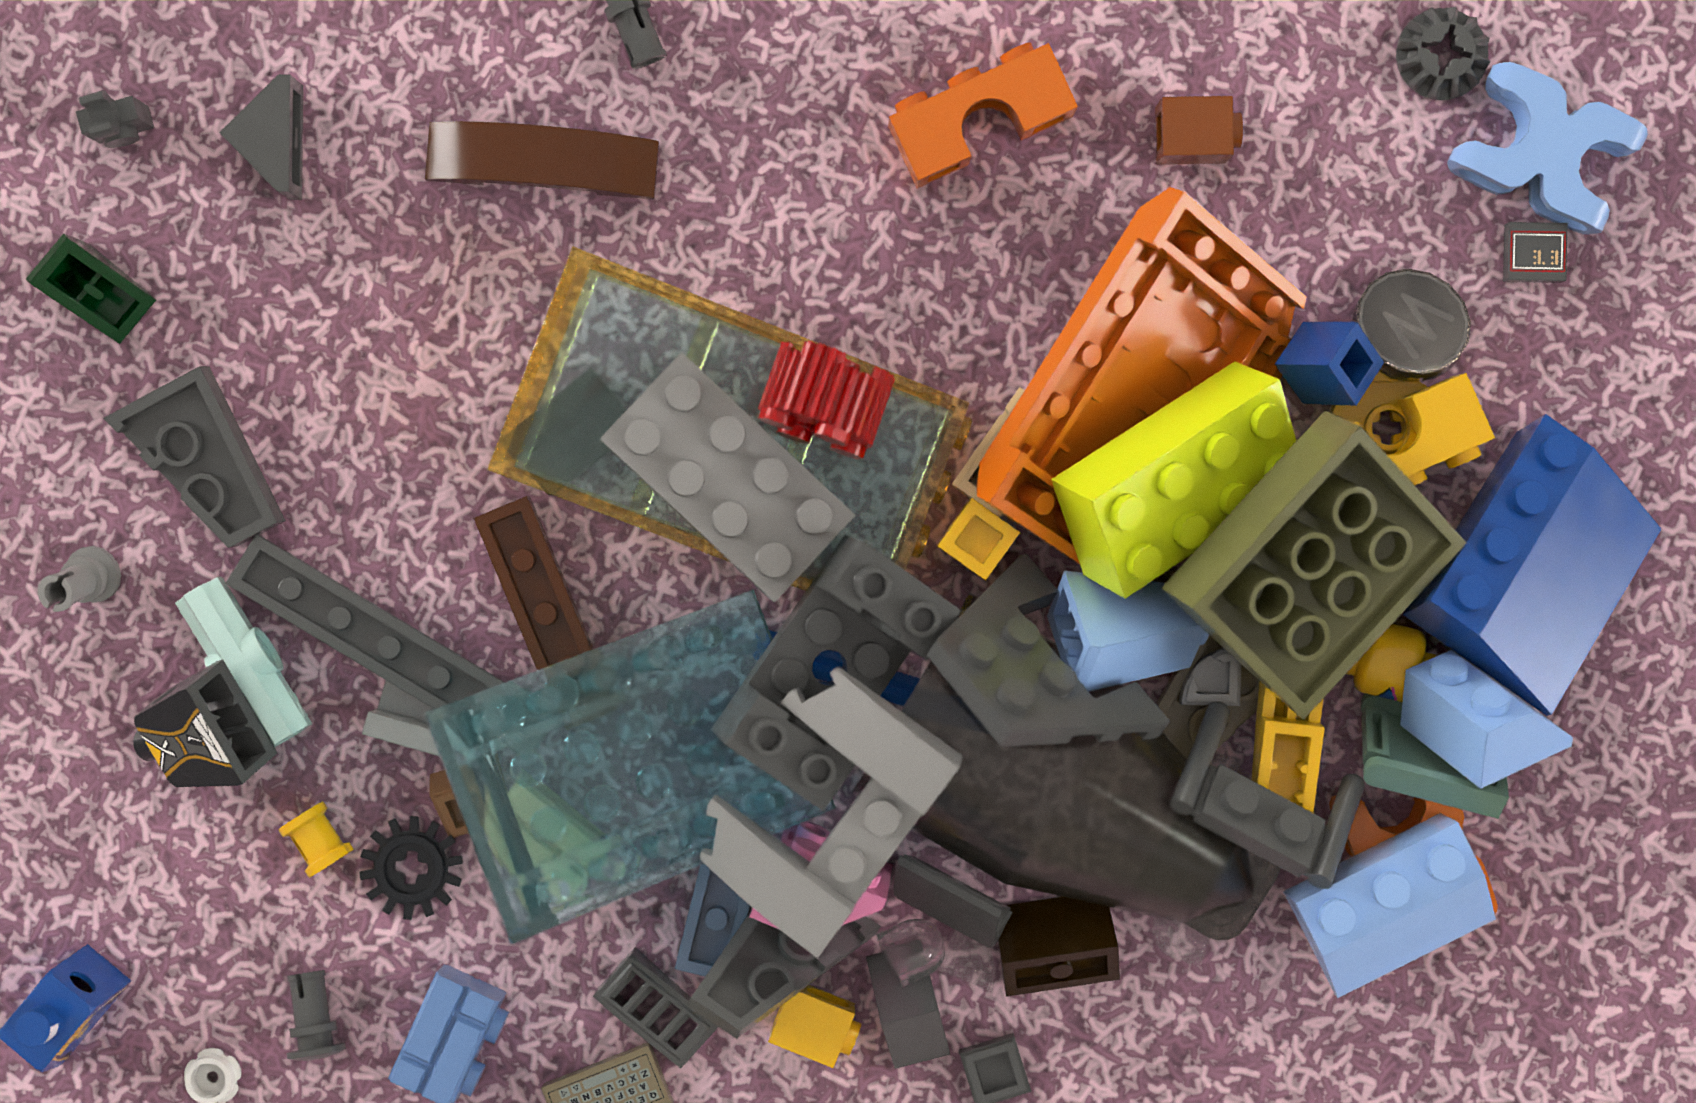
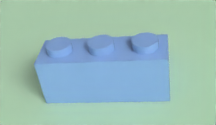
[1283,813,1496,998]

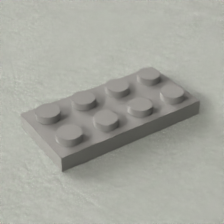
[600,352,856,603]

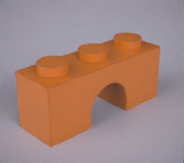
[888,42,1078,189]

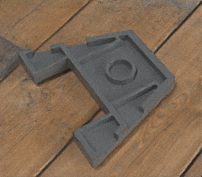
[927,553,1170,747]

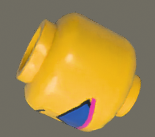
[1346,624,1436,702]

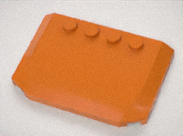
[976,187,1307,565]

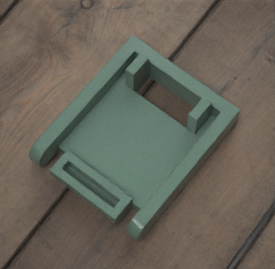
[1361,693,1509,819]

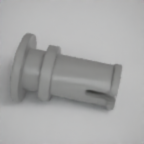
[37,546,121,612]

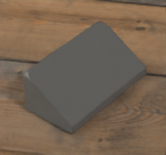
[893,854,1012,948]

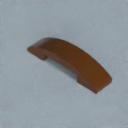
[425,121,659,199]

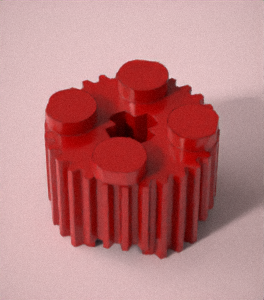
[758,340,895,460]

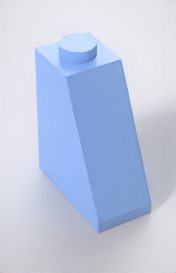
[1047,571,1209,692]

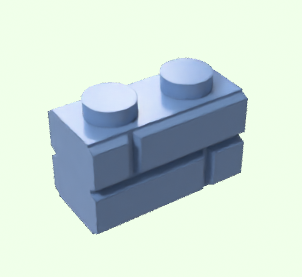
[388,964,509,1103]

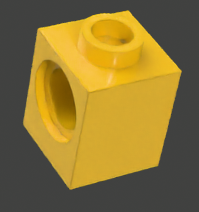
[936,498,1020,581]
[768,985,862,1068]

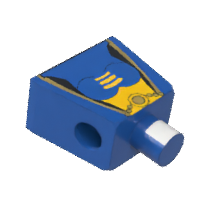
[0,944,132,1072]

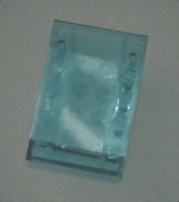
[424,589,836,944]

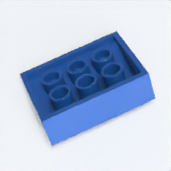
[1403,414,1662,716]

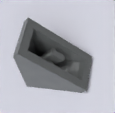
[219,74,303,200]
[866,942,951,1069]

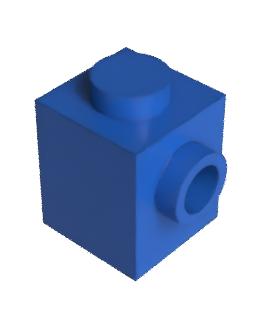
[1275,322,1384,406]

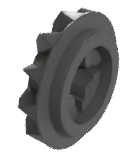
[1396,6,1491,100]

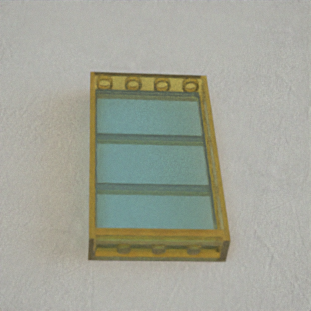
[487,246,972,591]

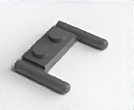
[1170,702,1365,889]

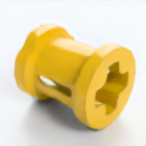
[278,801,354,878]

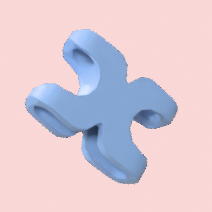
[1447,62,1648,234]

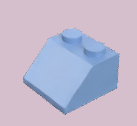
[1400,650,1573,789]

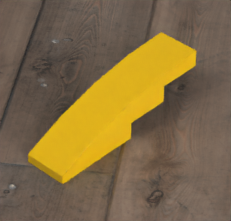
[1252,681,1325,813]

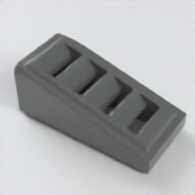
[593,947,718,1068]

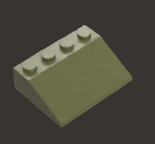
[1162,411,1467,720]

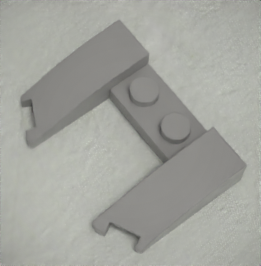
[700,667,963,958]

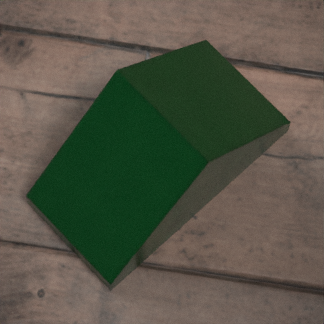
[26,233,156,344]

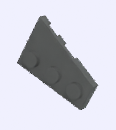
[103,366,286,548]

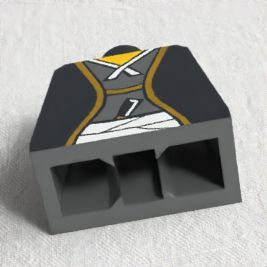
[133,659,277,787]

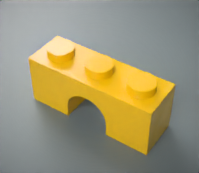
[1352,373,1495,485]

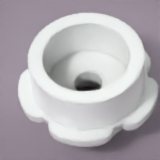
[184,1048,242,1103]

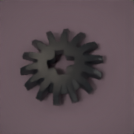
[359,816,463,920]

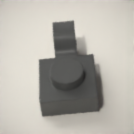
[75,90,155,148]

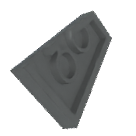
[687,911,881,1039]

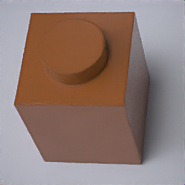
[1155,96,1243,165]

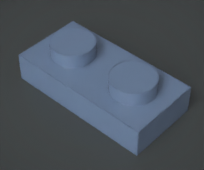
[674,861,750,977]

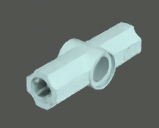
[175,577,312,747]

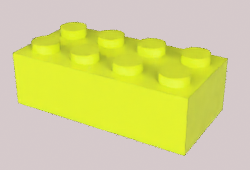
[1051,361,1297,599]

